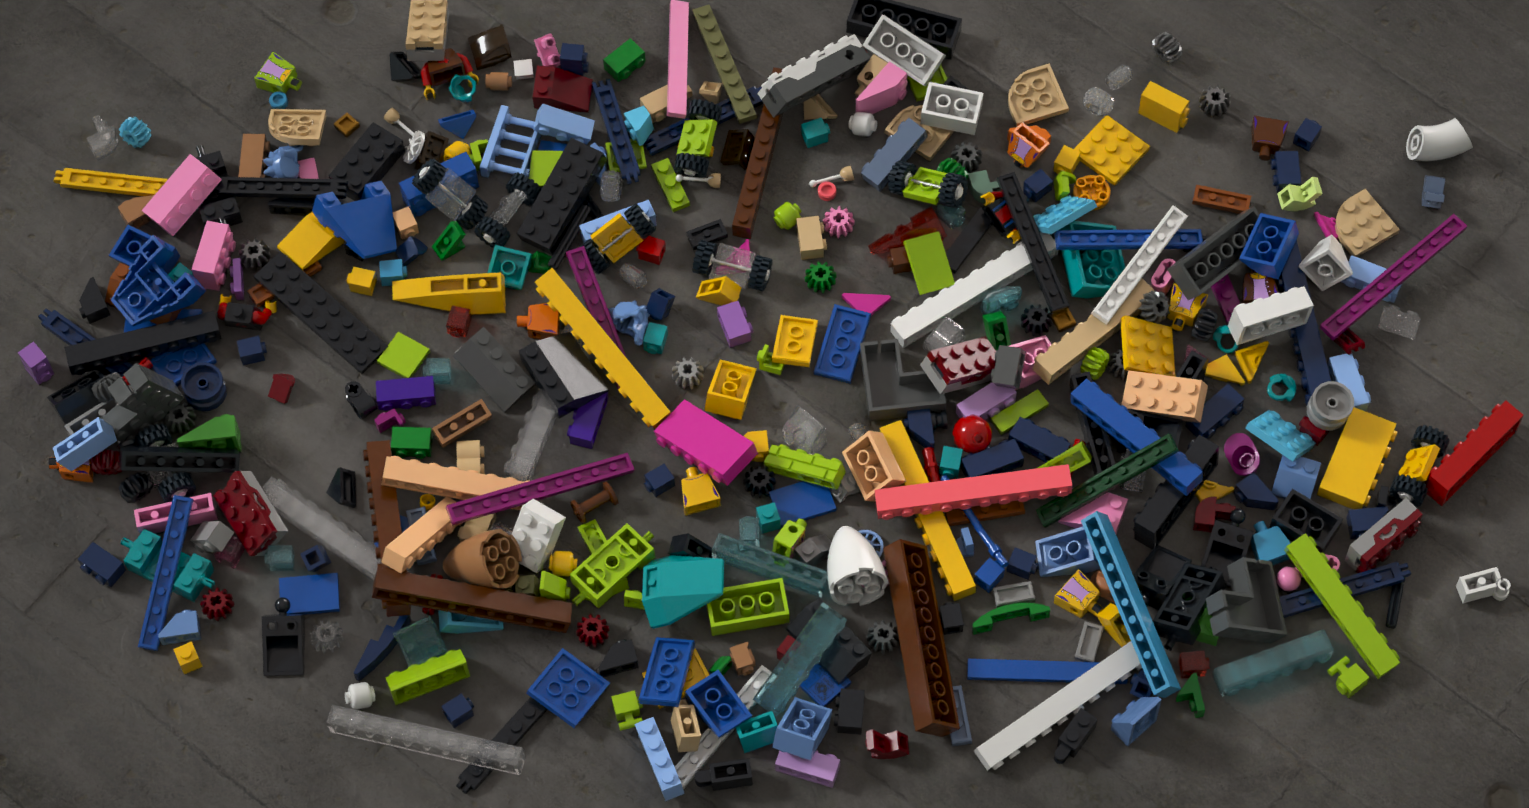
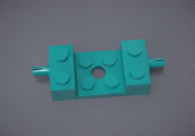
[120,529,215,602]

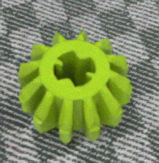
[1080,347,1110,380]

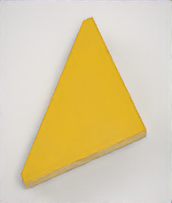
[1235,341,1269,384]
[1205,354,1245,386]
[1196,480,1234,502]

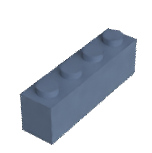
[861,118,928,192]

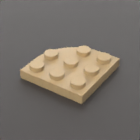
[1008,63,1069,127]
[885,105,954,161]
[268,109,326,146]
[1335,189,1400,257]

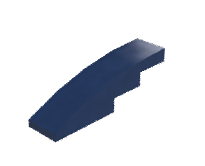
[354,615,412,681]

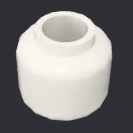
[849,112,877,137]
[345,682,375,710]

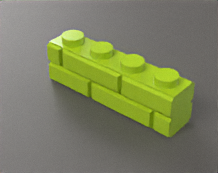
[764,444,846,490]

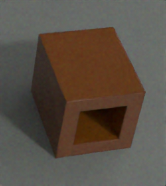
[887,247,912,274]

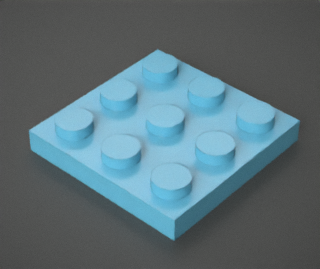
[1033,195,1097,234]
[1245,410,1316,462]

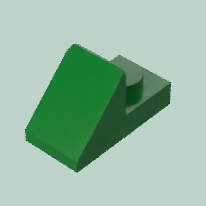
[432,221,466,260]
[1176,673,1205,718]

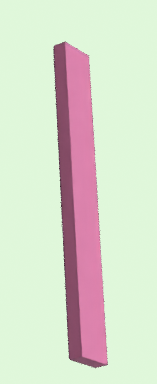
[667,0,689,119]

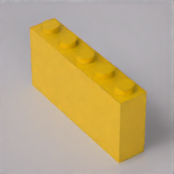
[1317,407,1398,510]

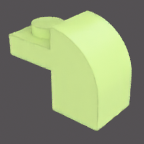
[1277,177,1323,211]

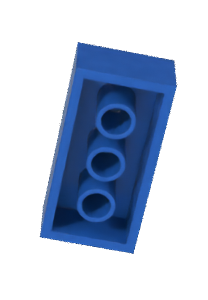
[399,152,479,217]

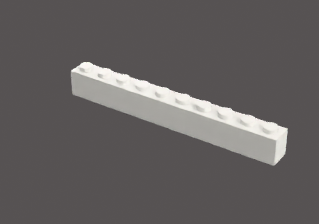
[890,232,1058,348]
[974,641,1142,771]

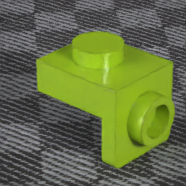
[469,139,488,171]
[757,344,785,375]

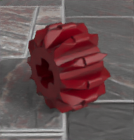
[91,449,122,475]
[200,587,235,621]
[576,613,610,648]

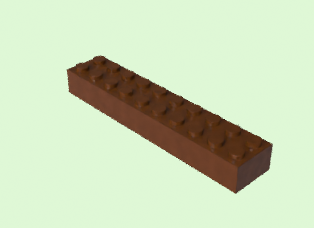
[883,539,960,737]

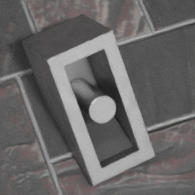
[794,534,831,572]

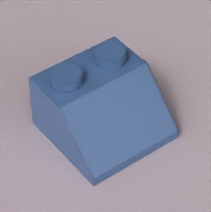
[1271,455,1321,499]

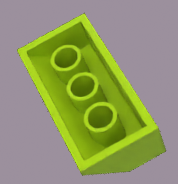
[386,649,470,705]

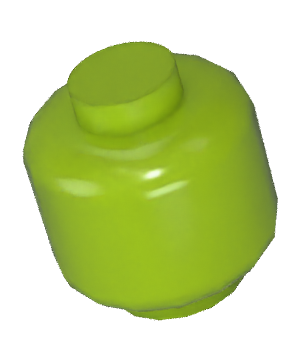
[773,202,802,230]

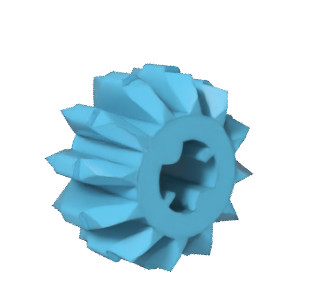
[119,117,152,148]

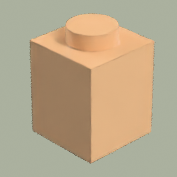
[393,206,419,240]

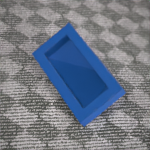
[438,110,476,139]

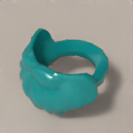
[449,74,476,103]
[1213,325,1239,353]
[1267,374,1297,402]

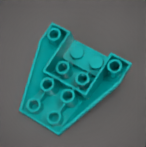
[642,555,724,629]

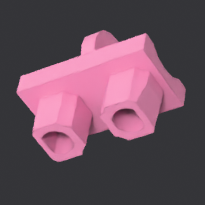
[534,33,560,67]

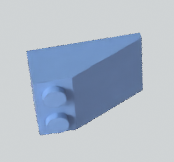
[1035,526,1101,577]
[1111,697,1161,746]

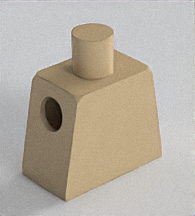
[854,54,888,97]

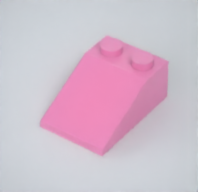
[856,61,908,114]
[1010,335,1052,390]
[1058,488,1128,534]

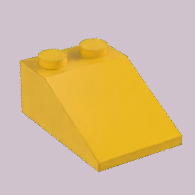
[277,212,344,270]
[704,359,757,420]

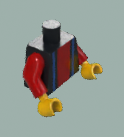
[980,191,1029,244]
[217,294,277,331]

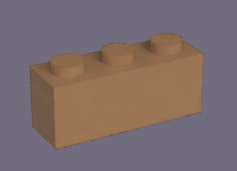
[238,134,270,178]
[432,399,492,448]

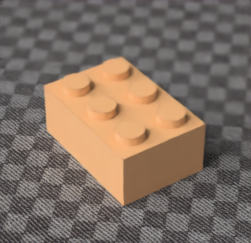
[842,431,906,502]

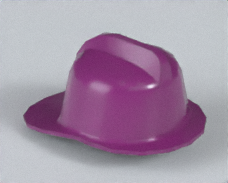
[1224,433,1261,476]

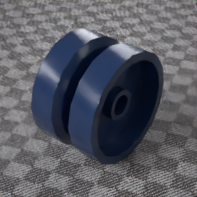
[181,362,227,411]

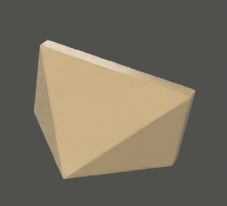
[699,81,722,104]
[804,94,838,120]

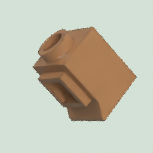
[729,642,756,676]

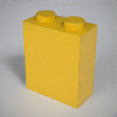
[1138,81,1190,133]

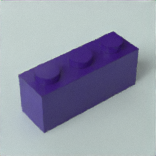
[376,376,436,411]
[567,392,609,449]

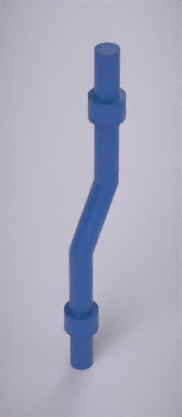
[941,475,1009,568]

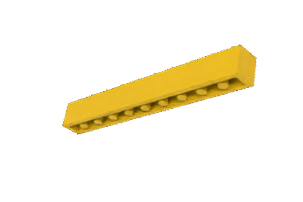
[535,268,671,429]
[880,420,976,601]

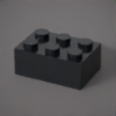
[1269,489,1343,553]

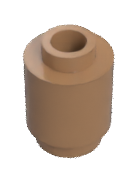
[485,72,512,91]

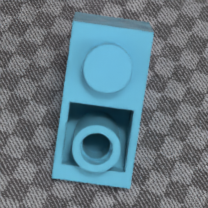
[624,106,654,146]

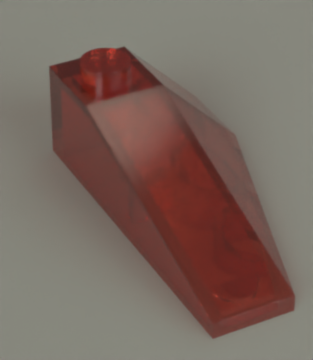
[868,206,947,255]

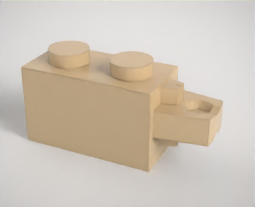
[640,84,693,123]
[671,699,701,752]

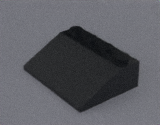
[519,332,609,419]

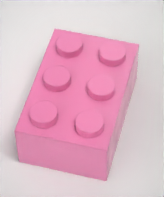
[191,221,236,291]

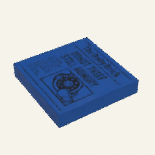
[795,662,851,707]

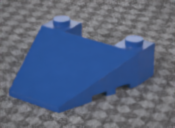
[312,181,397,259]
[111,235,206,326]

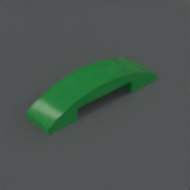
[972,603,1050,635]

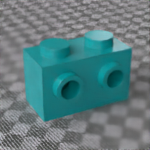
[736,711,778,753]

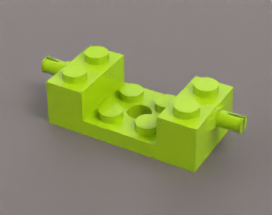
[570,523,655,609]

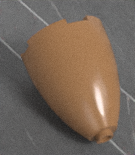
[443,529,522,589]

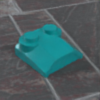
[488,245,532,290]

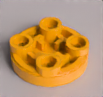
[1073,175,1111,211]

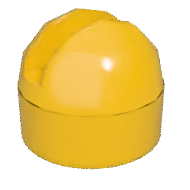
[419,494,435,511]

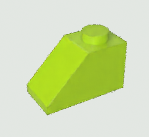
[540,571,571,602]

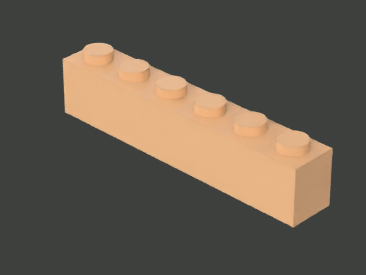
[381,497,462,573]

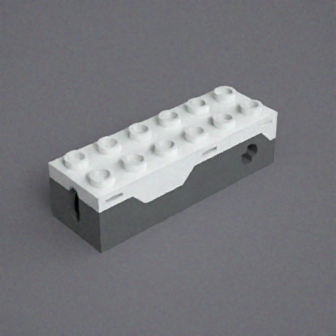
[757,34,870,118]

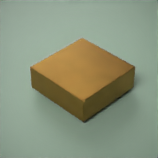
[334,113,360,138]
[1051,308,1076,333]

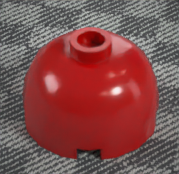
[953,414,992,454]

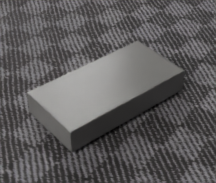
[992,581,1035,608]
[1074,621,1104,662]

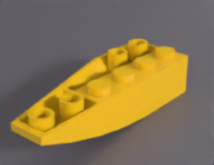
[392,272,506,315]

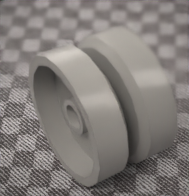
[1306,381,1354,431]

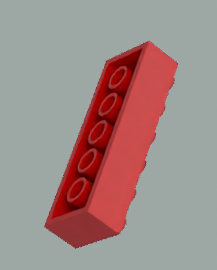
[1425,400,1524,506]

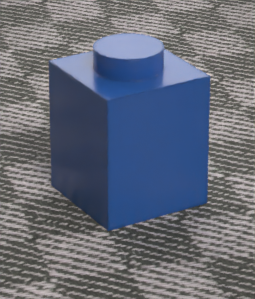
[974,558,1005,593]

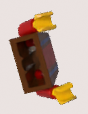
[421,48,479,100]

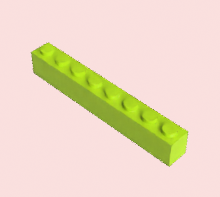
[1284,533,1400,679]

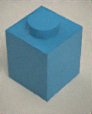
[379,259,408,286]

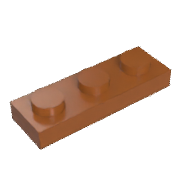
[1192,185,1251,214]

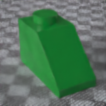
[982,311,1011,350]

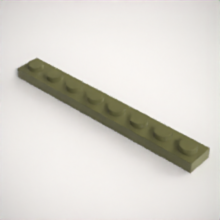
[692,5,757,124]

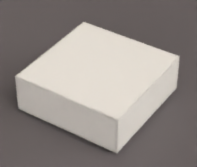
[514,59,534,80]

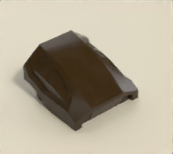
[468,24,512,70]

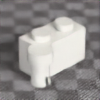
[1456,567,1511,604]

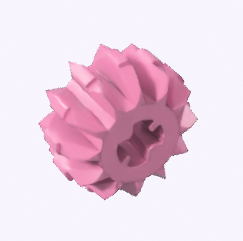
[823,206,855,239]

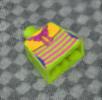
[771,518,807,567]

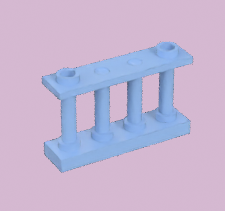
[480,105,541,178]

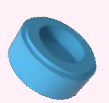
[269,92,288,109]

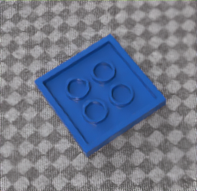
[526,648,610,729]

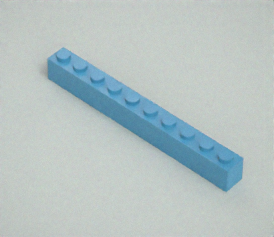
[1081,511,1181,698]

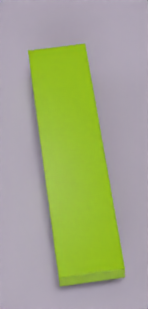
[1036,441,1092,473]
[578,519,629,596]

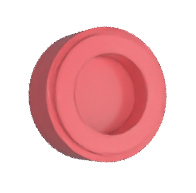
[818,182,836,201]

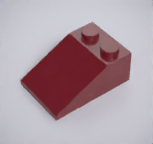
[532,66,593,113]

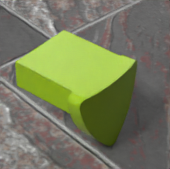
[1053,171,1076,201]

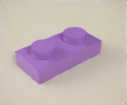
[230,258,244,300]

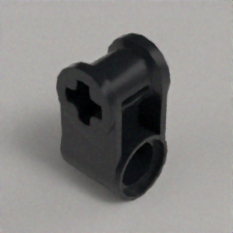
[345,381,378,419]

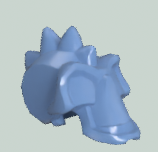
[263,145,304,178]
[608,300,650,346]

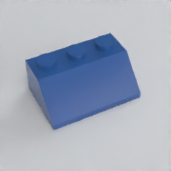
[1239,213,1299,279]
[108,225,180,274]

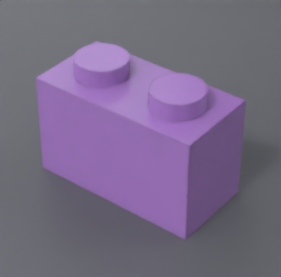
[717,301,753,348]
[18,342,54,385]

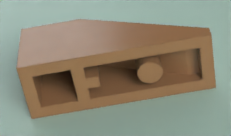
[118,195,154,229]

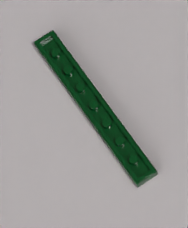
[1036,433,1179,528]

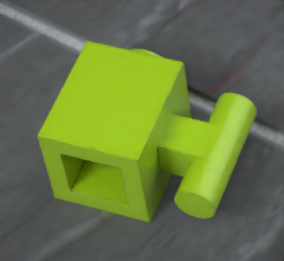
[1327,656,1369,698]
[611,690,643,731]

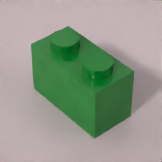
[603,38,646,83]
[391,427,433,459]

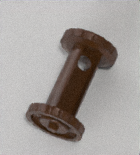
[570,481,619,524]

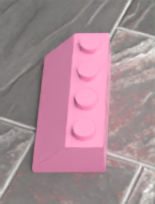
[141,154,222,236]

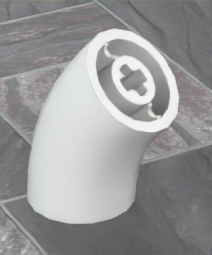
[1406,118,1473,161]

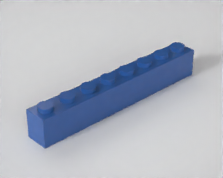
[1071,378,1203,496]

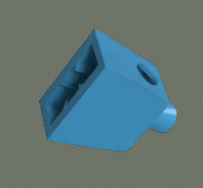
[1251,521,1290,566]

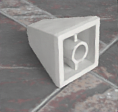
[1299,235,1353,291]

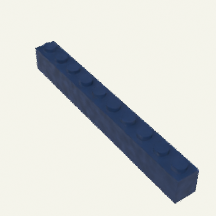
[1277,239,1331,406]

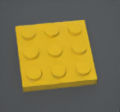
[1074,115,1150,186]
[1120,315,1176,377]

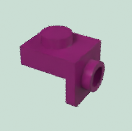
[374,409,406,433]

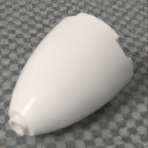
[827,526,889,606]

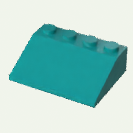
[1059,221,1125,299]

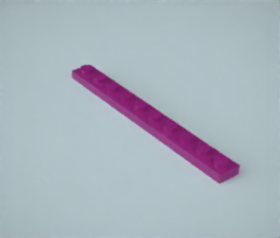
[1319,214,1467,340]
[446,453,635,526]

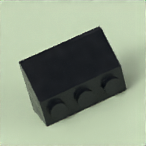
[47,370,104,425]

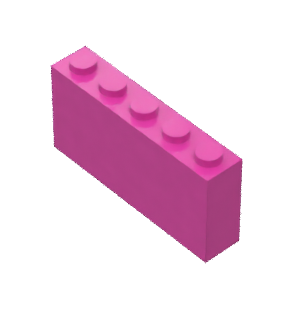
[654,399,758,486]

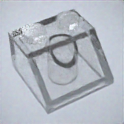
[782,405,826,455]

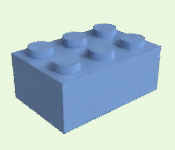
[772,697,833,760]

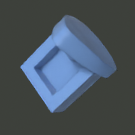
[956,527,974,557]

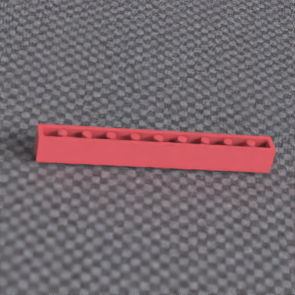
[874,464,1072,520]

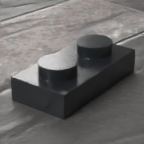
[686,219,728,250]

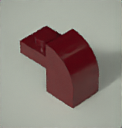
[1193,496,1236,533]
[865,729,909,759]

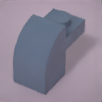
[1421,175,1445,209]

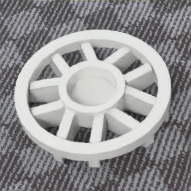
[403,131,425,164]

